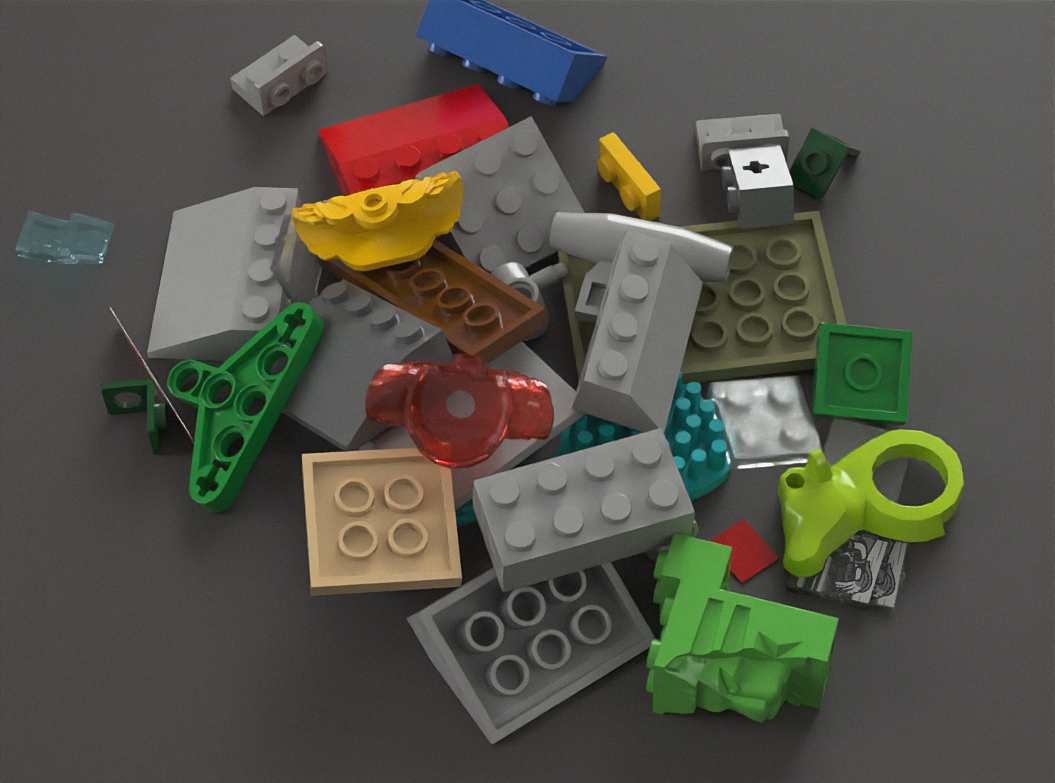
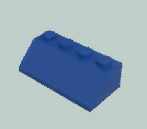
[416,0,607,106]

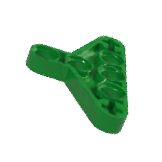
[167,302,324,513]

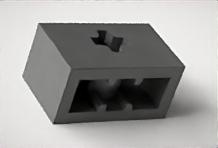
[721,144,794,229]

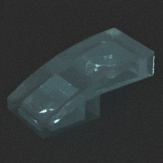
[16,211,115,264]

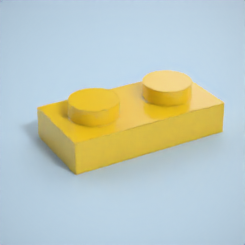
[596,132,661,221]

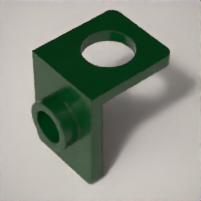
[789,128,861,198]
[101,379,169,455]

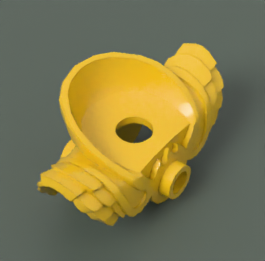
[291,171,464,271]

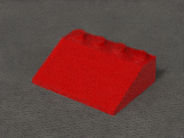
[318,84,509,197]

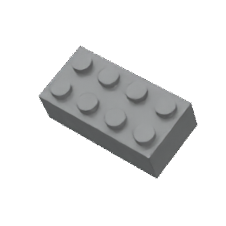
[473,428,695,593]

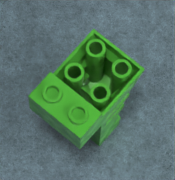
[646,533,839,723]

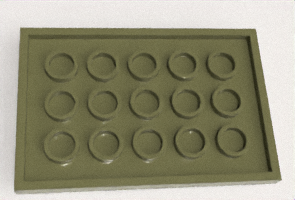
[557,211,847,384]

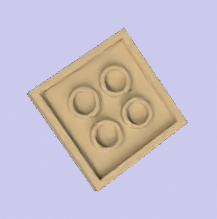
[302,446,462,596]

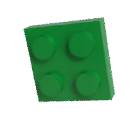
[811,322,913,425]

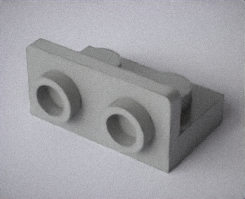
[230,35,328,116]
[695,114,789,171]

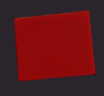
[710,519,780,583]

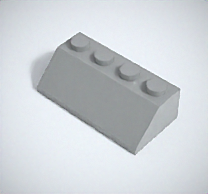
[571,229,703,433]

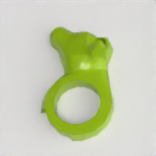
[777,429,964,578]

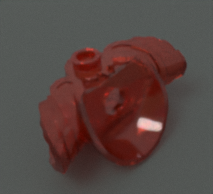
[365,354,554,469]

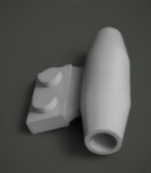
[549,212,734,324]

